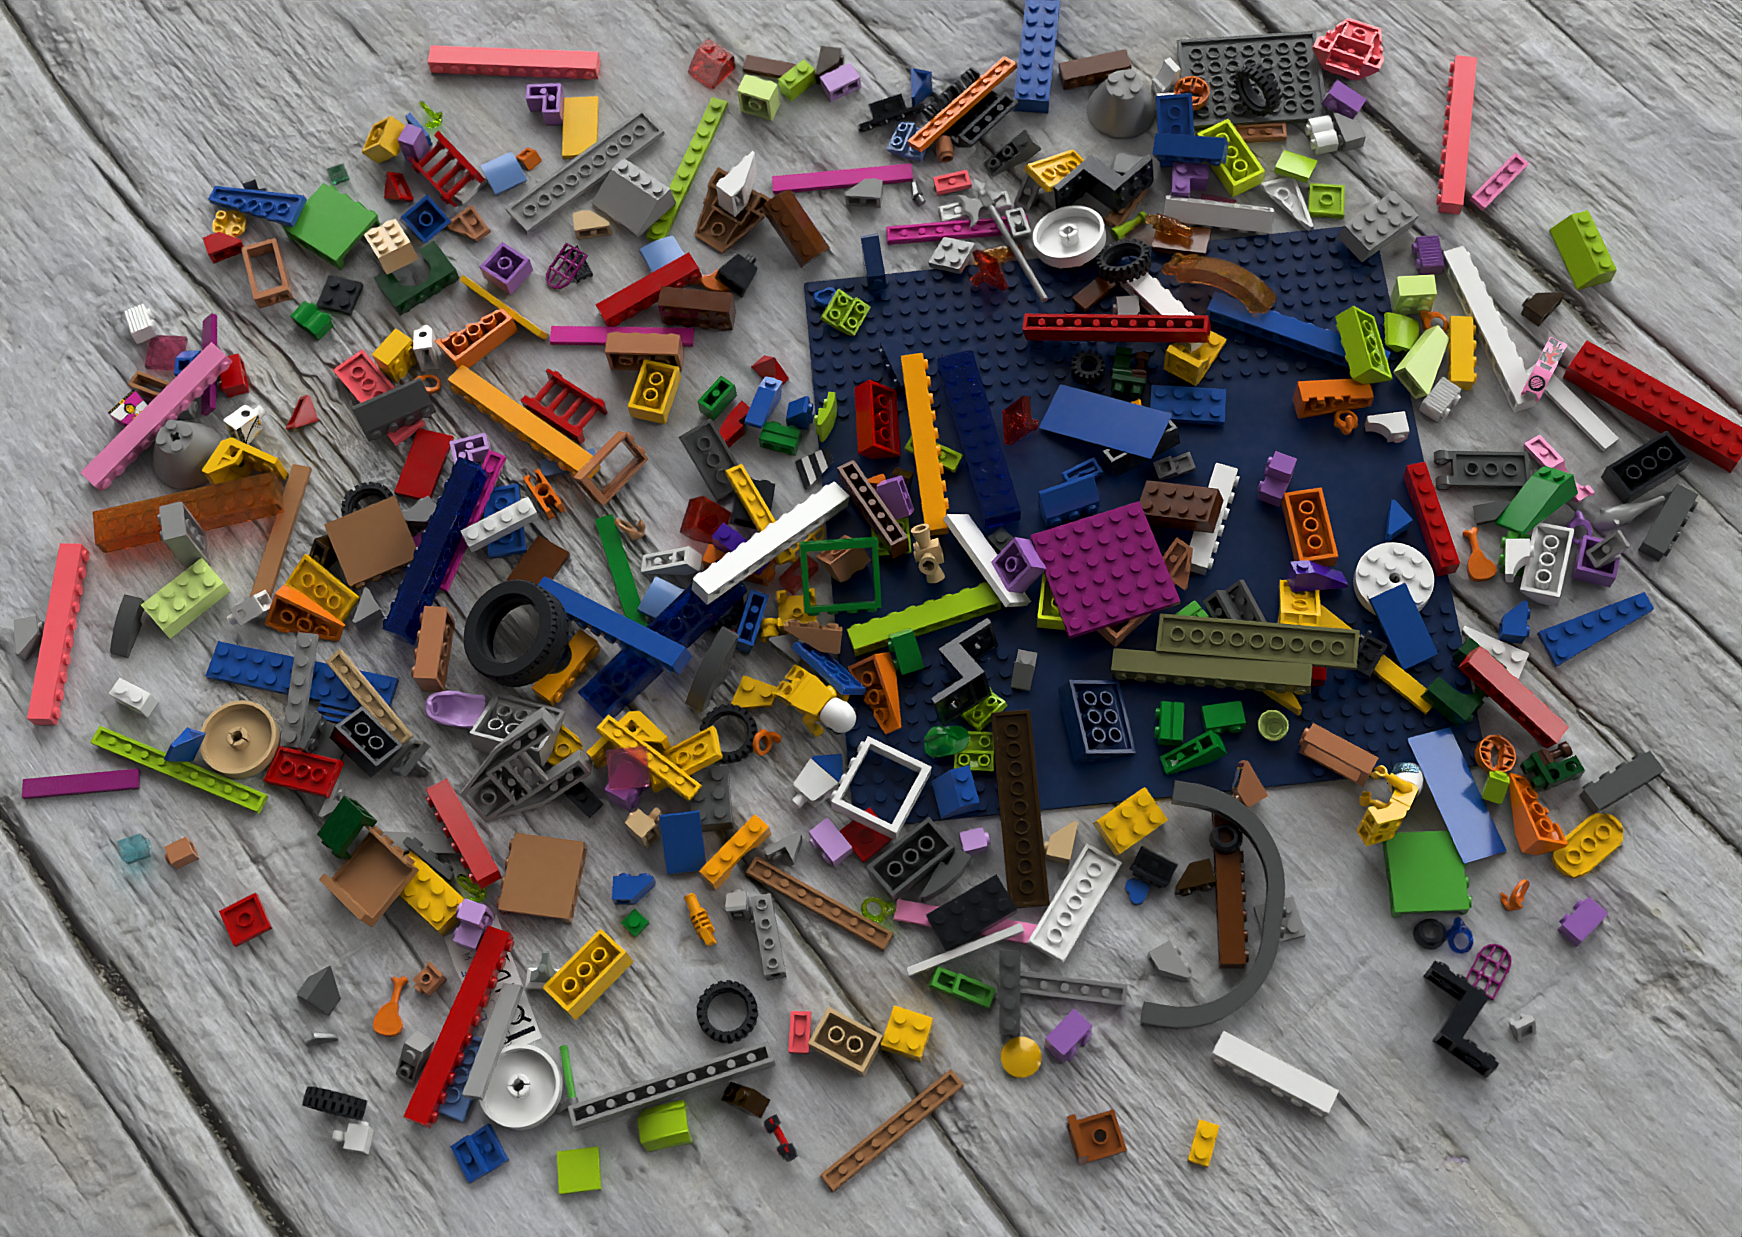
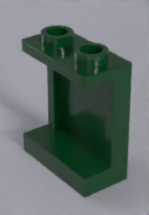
[317,796,377,860]

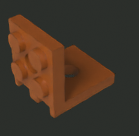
[1065,1109,1127,1166]

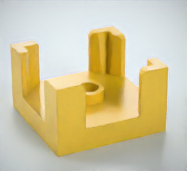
[776,588,817,635]

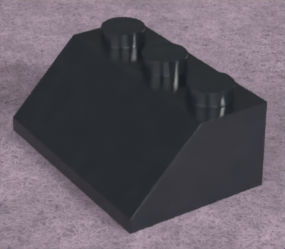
[329,706,403,778]

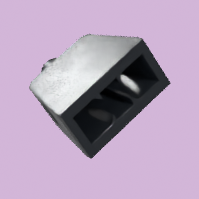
[715,254,758,298]

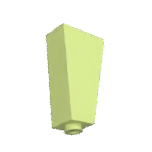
[1393,325,1449,399]

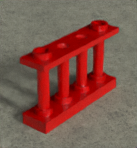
[408,130,485,208]
[521,368,608,445]

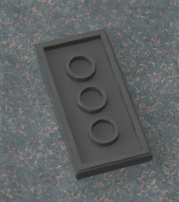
[678,418,738,502]

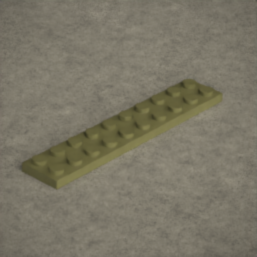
[1156,613,1360,670]

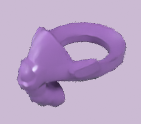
[1566,510,1592,545]

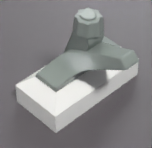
[525,950,560,990]

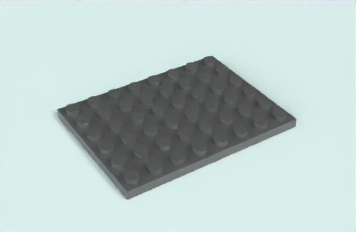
[1177,31,1328,130]

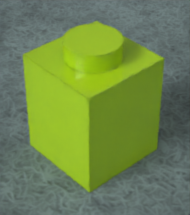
[1482,770,1510,805]

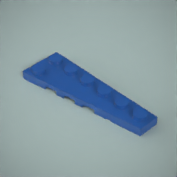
[208,186,307,227]
[1537,592,1654,667]

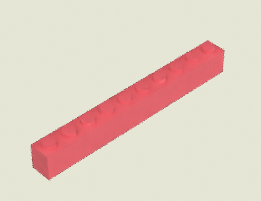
[428,45,601,80]
[1436,55,1477,215]
[27,543,89,725]

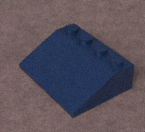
[1058,680,1136,762]

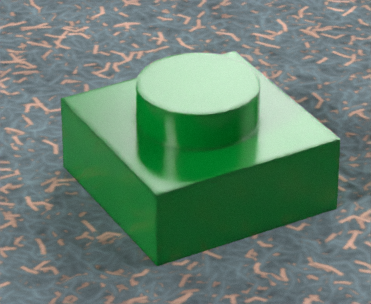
[621,909,650,938]

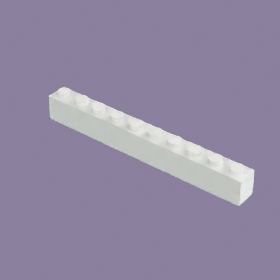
[1443,246,1537,413]
[692,481,850,605]

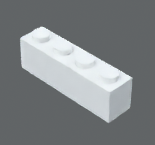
[461,497,539,553]

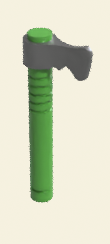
[555,1045,579,1114]

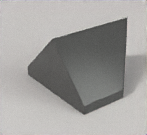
[296,965,341,1015]

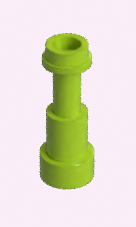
[1110,211,1149,242]

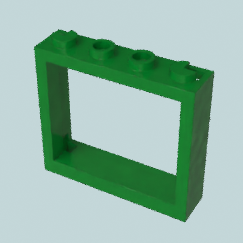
[799,537,882,616]

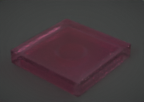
[145,335,188,370]
[606,746,650,790]

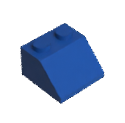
[400,195,451,244]
[931,765,980,819]

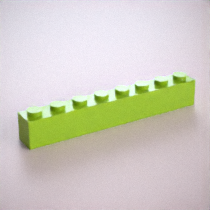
[847,582,1001,657]

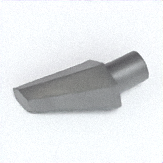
[911,181,926,205]
[304,1032,339,1047]

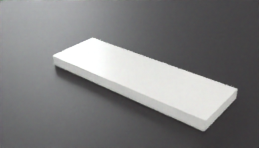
[943,514,1031,607]
[1027,843,1122,964]

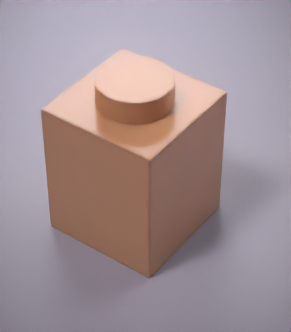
[164,837,199,869]

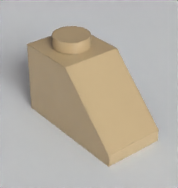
[573,210,612,240]
[1044,821,1078,865]

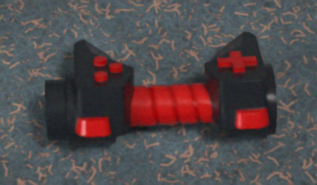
[764,1114,798,1162]

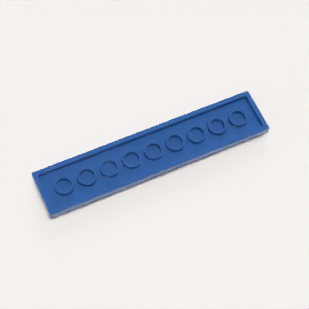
[205,641,399,708]

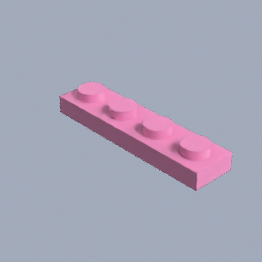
[1469,152,1529,211]

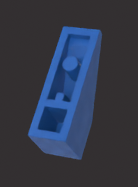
[744,376,783,429]

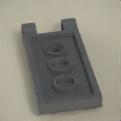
[1434,450,1530,490]

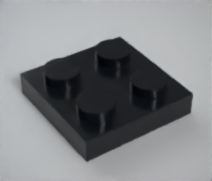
[316,275,363,316]

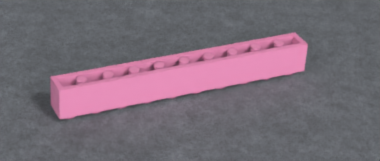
[80,342,232,491]

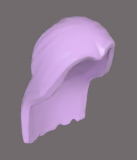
[425,691,486,728]

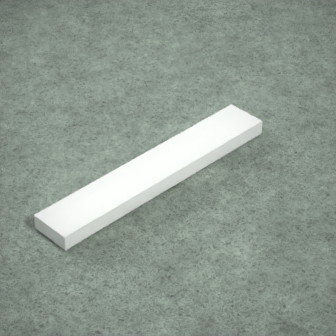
[1526,364,1619,452]
[907,923,1024,977]

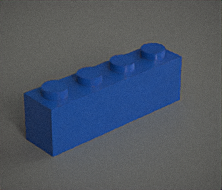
[1152,133,1229,166]

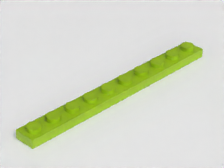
[646,97,728,242]
[90,726,269,814]

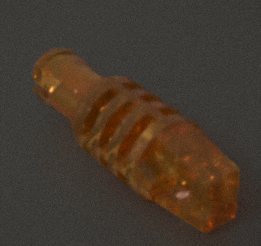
[1144,213,1194,238]
[973,244,1024,265]

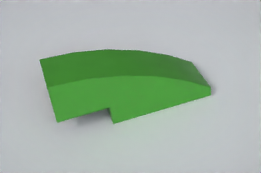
[927,966,996,1008]

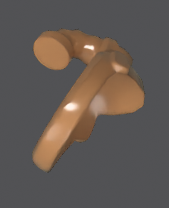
[614,519,646,541]

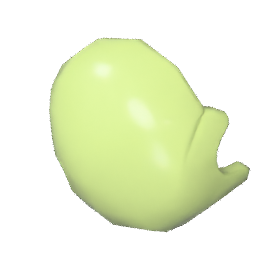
[1258,710,1289,741]

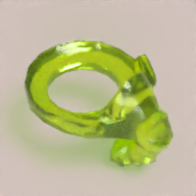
[419,100,443,128]
[456,874,486,903]
[861,897,896,923]

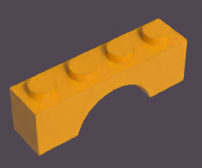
[532,629,600,707]
[699,814,771,890]

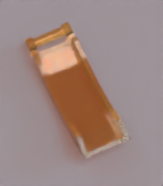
[1162,252,1277,313]

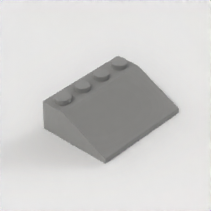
[592,158,676,237]
[469,693,566,768]

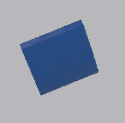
[450,1124,509,1183]

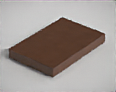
[1151,223,1211,258]
[506,535,570,585]

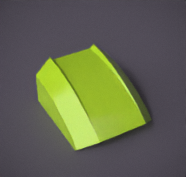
[637,1099,692,1152]

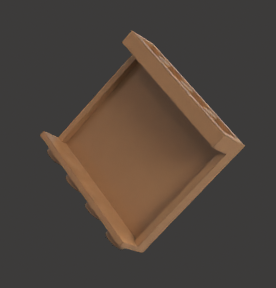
[324,496,423,590]
[319,824,419,927]
[496,833,588,924]

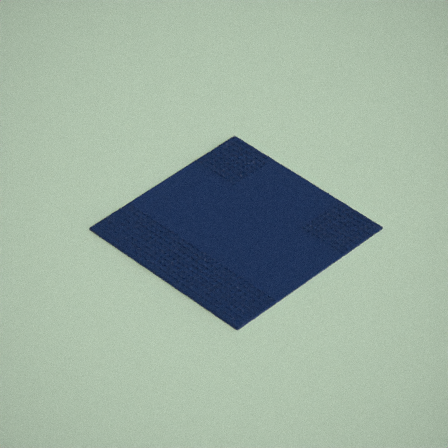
[804,226,1484,825]

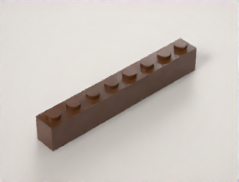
[1212,813,1249,969]

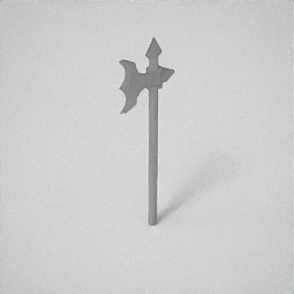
[952,178,1048,302]

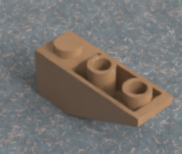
[784,619,842,654]

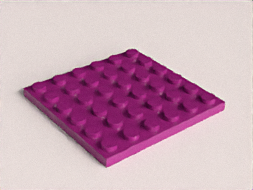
[1030,501,1180,639]

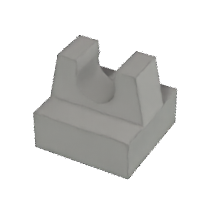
[1509,1013,1537,1042]

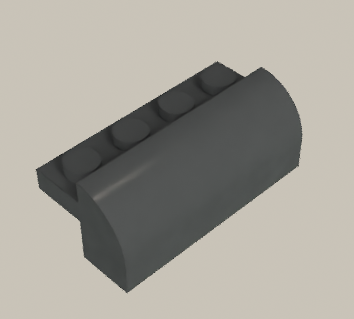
[1203,580,1266,622]

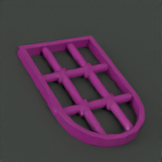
[546,243,588,289]
[1466,944,1512,1000]

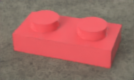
[933,170,972,196]
[788,1011,812,1054]

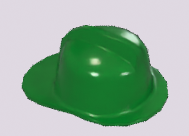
[924,726,970,758]

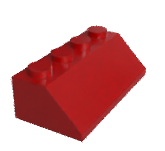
[854,380,900,459]

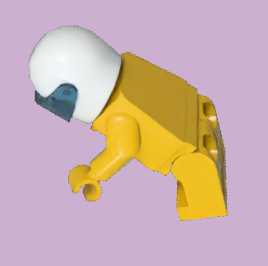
[771,664,856,738]
[1356,762,1426,847]

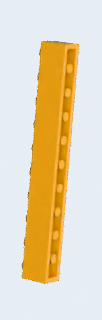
[901,353,949,536]
[447,364,601,479]

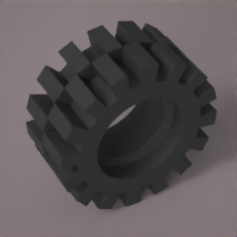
[1071,349,1105,385]

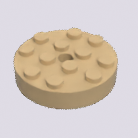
[199,700,280,779]

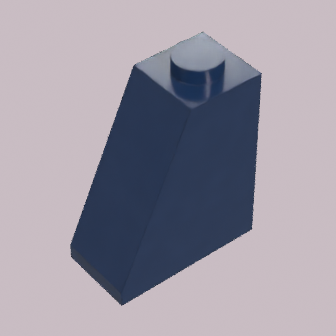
[860,233,887,291]

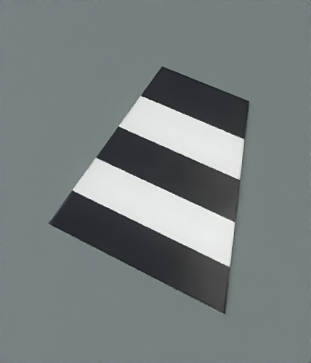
[795,447,834,491]

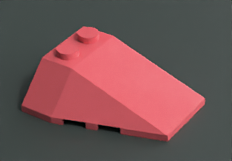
[1312,18,1384,81]

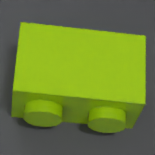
[778,59,816,102]

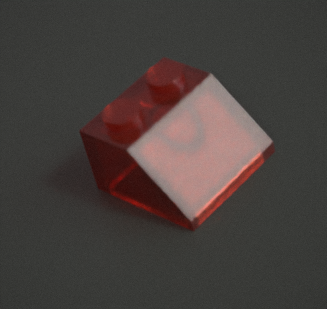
[688,38,736,90]
[679,496,731,544]

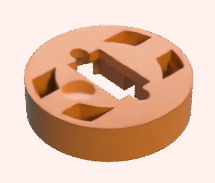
[1174,76,1209,110]
[1474,735,1516,774]

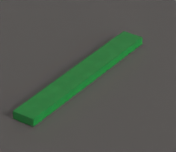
[595,514,649,629]

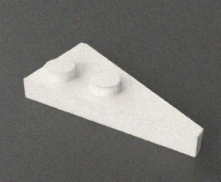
[1261,177,1314,231]
[1462,626,1529,679]

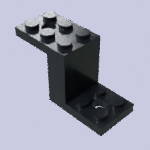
[1053,155,1154,214]
[931,618,998,726]
[1423,960,1500,1078]

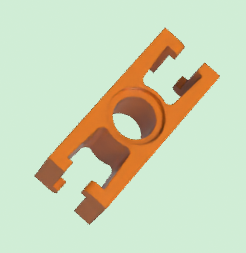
[523,468,565,520]

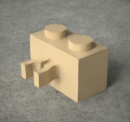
[625,807,662,850]

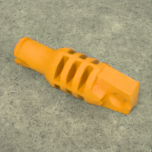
[684,893,717,947]

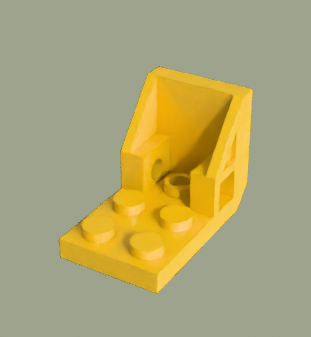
[1163,331,1227,386]
[202,437,289,490]
[1277,580,1321,627]
[586,711,671,770]

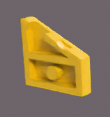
[731,675,776,710]

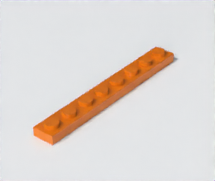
[908,56,1018,152]

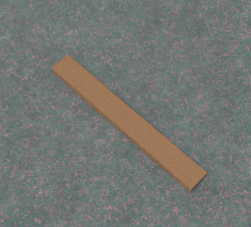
[250,464,312,598]
[745,856,894,952]
[820,1069,964,1192]

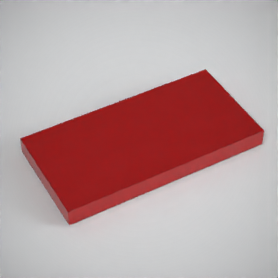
[394,428,454,500]
[263,746,344,798]

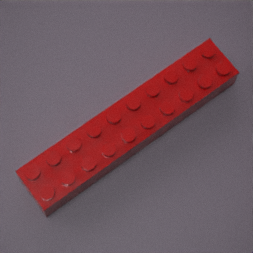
[1563,340,1742,473]

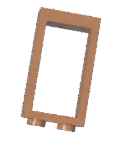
[241,238,294,309]
[573,431,648,506]
[1298,723,1378,787]

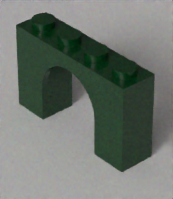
[374,240,460,316]
[1420,637,1507,728]

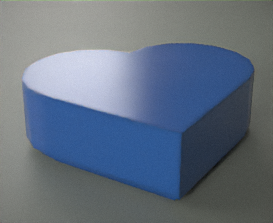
[813,287,836,308]
[1125,878,1150,905]

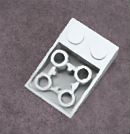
[716,151,757,217]

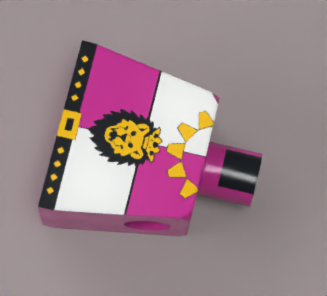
[108,389,147,427]

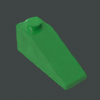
[1160,730,1227,775]

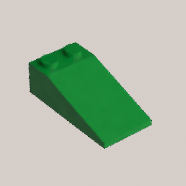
[1495,466,1578,535]

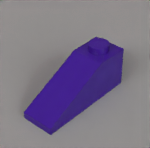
[712,523,770,576]
[1286,560,1348,592]

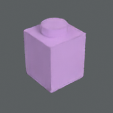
[959,827,991,856]

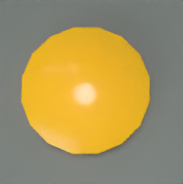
[212,210,247,237]
[1001,1037,1042,1079]

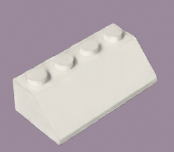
[1520,523,1574,607]

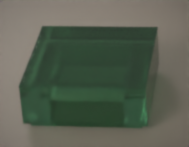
[327,163,350,186]

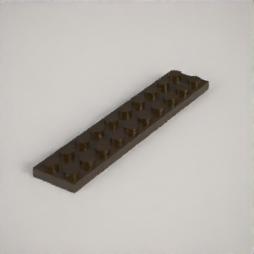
[991,709,1050,908]

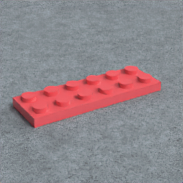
[333,349,425,446]

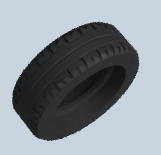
[463,579,569,687]

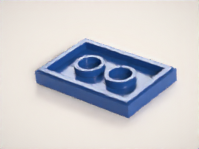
[659,810,707,874]

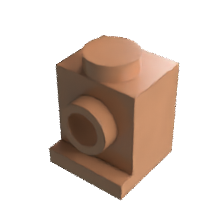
[412,961,448,997]

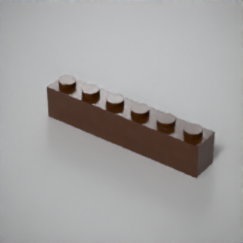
[837,460,910,559]

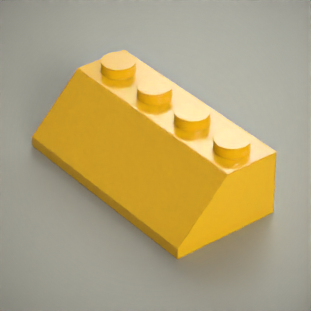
[542,928,634,1021]

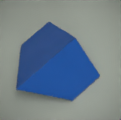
[911,68,932,107]
[164,727,206,762]

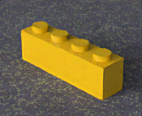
[1447,316,1477,391]

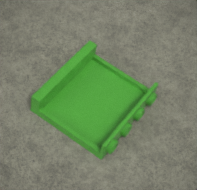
[283,183,381,270]
[1382,831,1472,918]

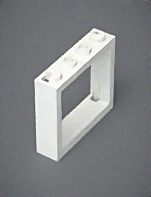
[830,736,932,840]

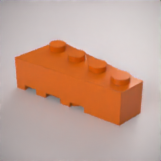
[435,308,518,369]
[1293,379,1374,419]

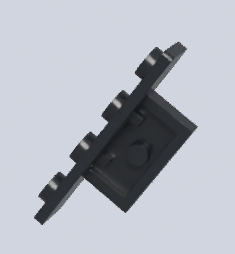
[858,93,925,131]

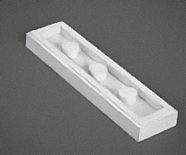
[938,191,1011,222]

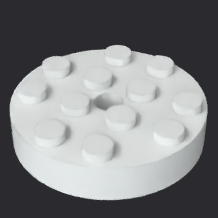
[1033,206,1106,269]
[1353,543,1434,615]
[479,1044,563,1130]

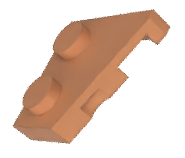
[446,205,491,242]
[1163,537,1193,590]

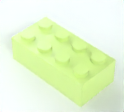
[141,558,231,639]

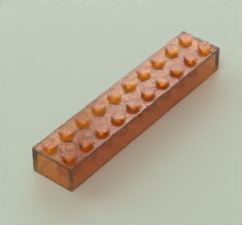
[92,471,284,553]

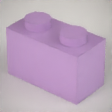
[820,63,861,102]
[809,817,853,867]

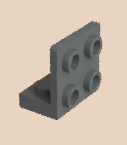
[298,712,345,760]

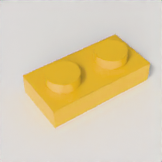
[1187,1119,1220,1168]

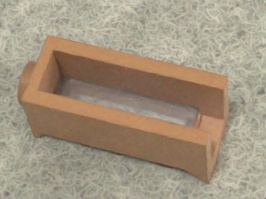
[128,370,170,399]

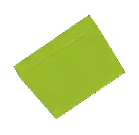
[1274,150,1318,183]
[1307,183,1345,219]
[556,1146,602,1195]

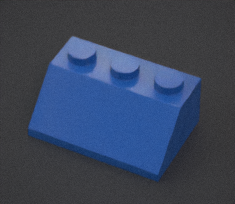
[1038,473,1100,527]

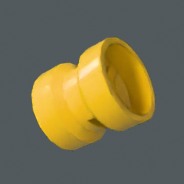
[760,618,779,643]

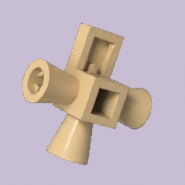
[911,524,945,583]

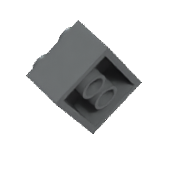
[689,765,734,832]

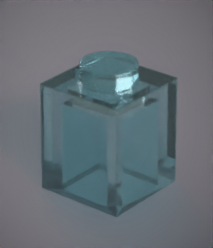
[117,833,152,864]

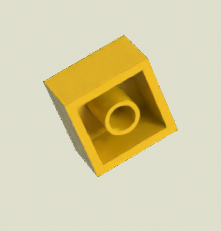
[361,116,405,164]
[372,328,418,383]
[881,1005,934,1062]

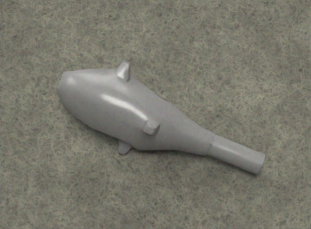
[1592,495,1666,530]

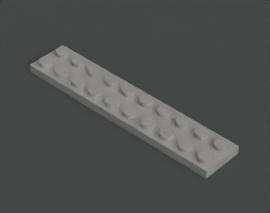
[506,109,665,234]

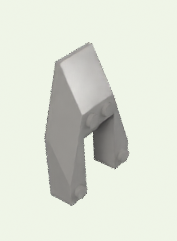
[460,707,592,822]

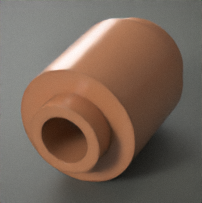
[934,135,954,163]

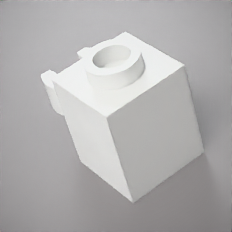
[332,1121,374,1155]

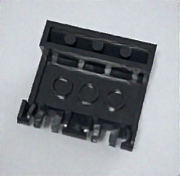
[922,67,1019,148]

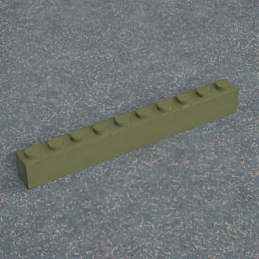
[1111,648,1312,695]

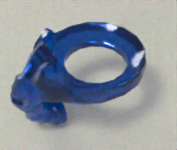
[1446,917,1474,954]

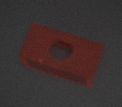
[778,555,819,596]

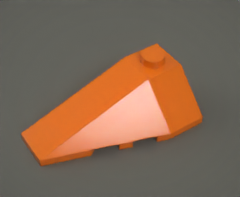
[264,585,345,641]
[848,652,902,734]
[1507,773,1568,856]

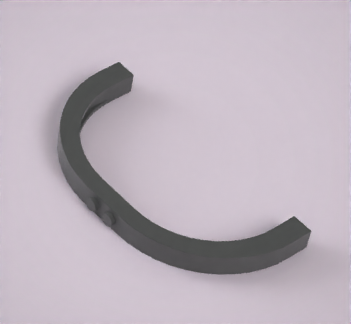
[1140,780,1287,1029]

